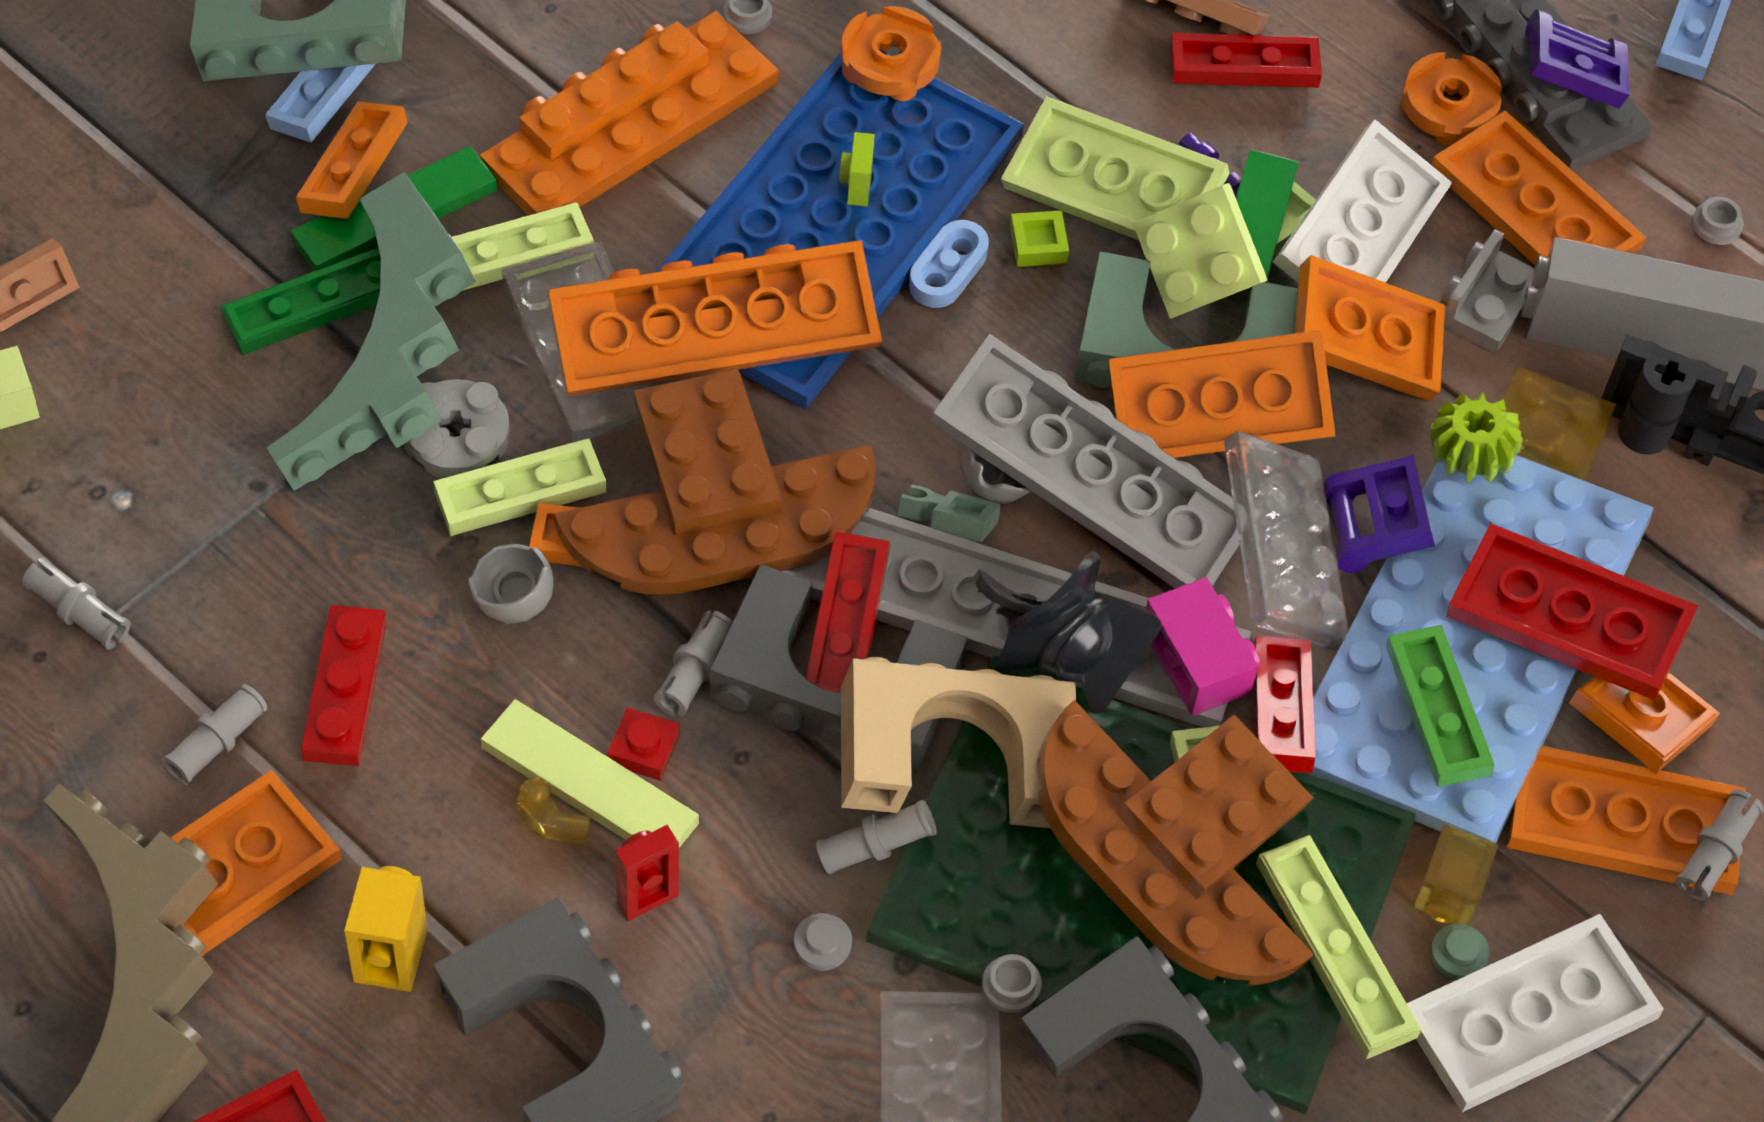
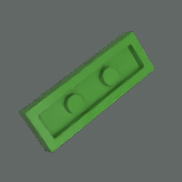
[1386,625,1495,787]

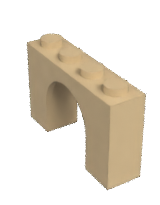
[841,657,1076,828]

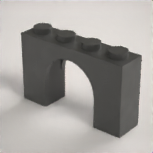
[710,564,968,773]
[433,897,683,1122]
[1021,936,1283,1122]

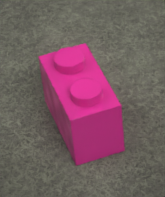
[1145,577,1260,717]

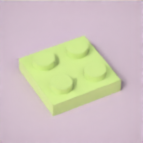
[1132,183,1268,319]

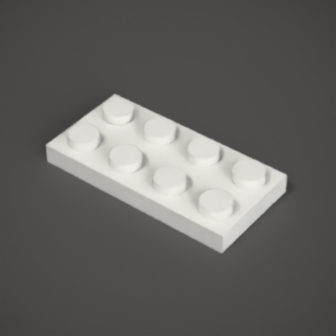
[1273,119,1452,283]
[1407,914,1664,1112]

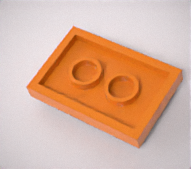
[1295,255,1445,401]
[171,769,342,956]

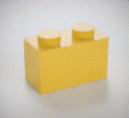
[344,866,428,992]

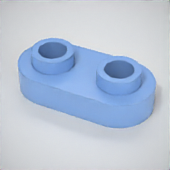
[909,220,989,308]

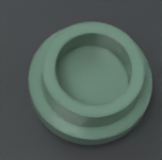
[1430,924,1490,981]

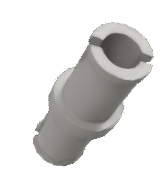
[22,557,131,650]
[654,610,733,717]
[161,684,268,786]
[1675,790,1764,901]
[816,800,937,875]

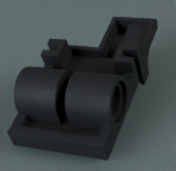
[1596,334,1764,474]

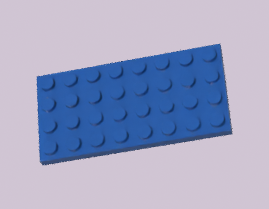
[654,49,1024,410]

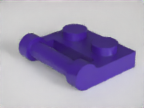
[1525,9,1630,109]
[1322,455,1435,573]

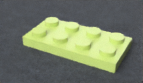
[1001,96,1230,240]

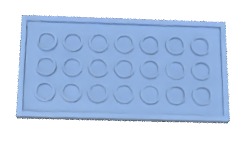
[1298,455,1654,853]

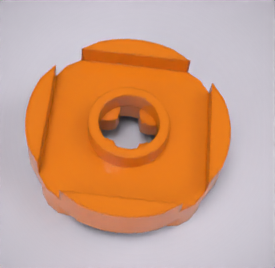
[841,6,942,101]
[1400,52,1502,147]

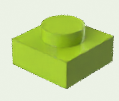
[839,132,875,207]
[1009,210,1069,267]

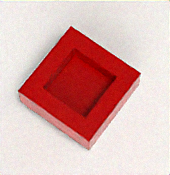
[607,707,680,781]

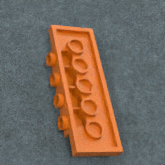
[479,11,779,216]
[548,240,882,397]

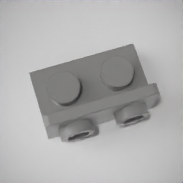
[1440,229,1537,354]

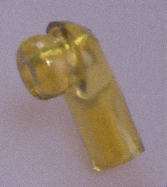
[516,778,591,845]

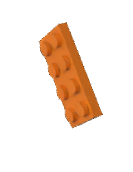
[1431,111,1647,265]
[1109,330,1336,458]
[1507,745,1746,895]

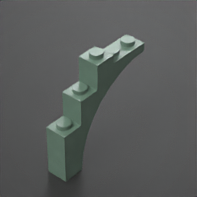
[267,172,476,491]

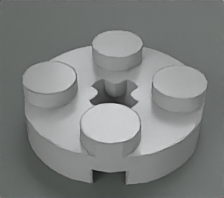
[403,379,510,479]

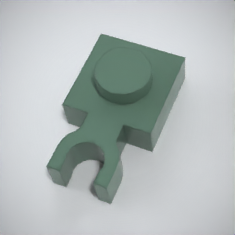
[898,484,1001,543]

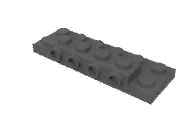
[1426,0,1652,171]

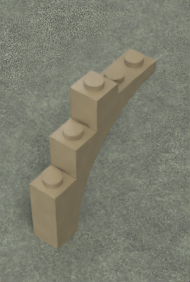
[43,783,218,1122]

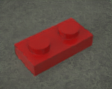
[615,824,679,921]

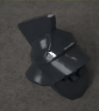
[974,550,1162,714]

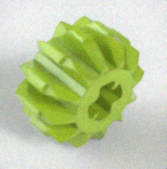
[1429,392,1523,484]

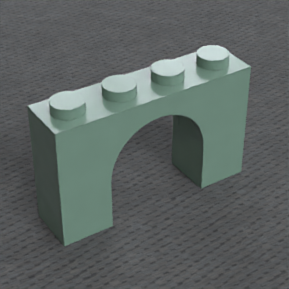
[190,0,406,81]
[1075,251,1298,388]

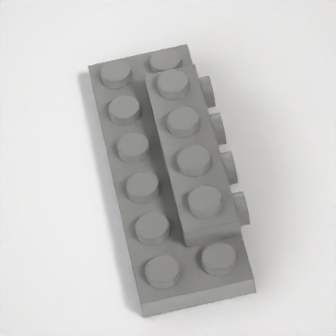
[929,334,1258,588]

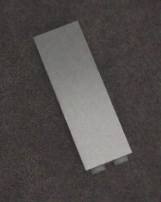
[1521,237,1764,390]

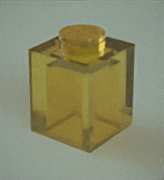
[1414,825,1499,926]

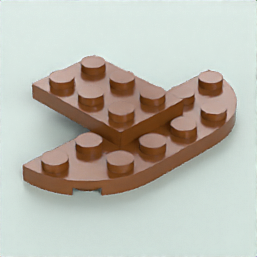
[554,368,875,595]
[1037,700,1314,985]

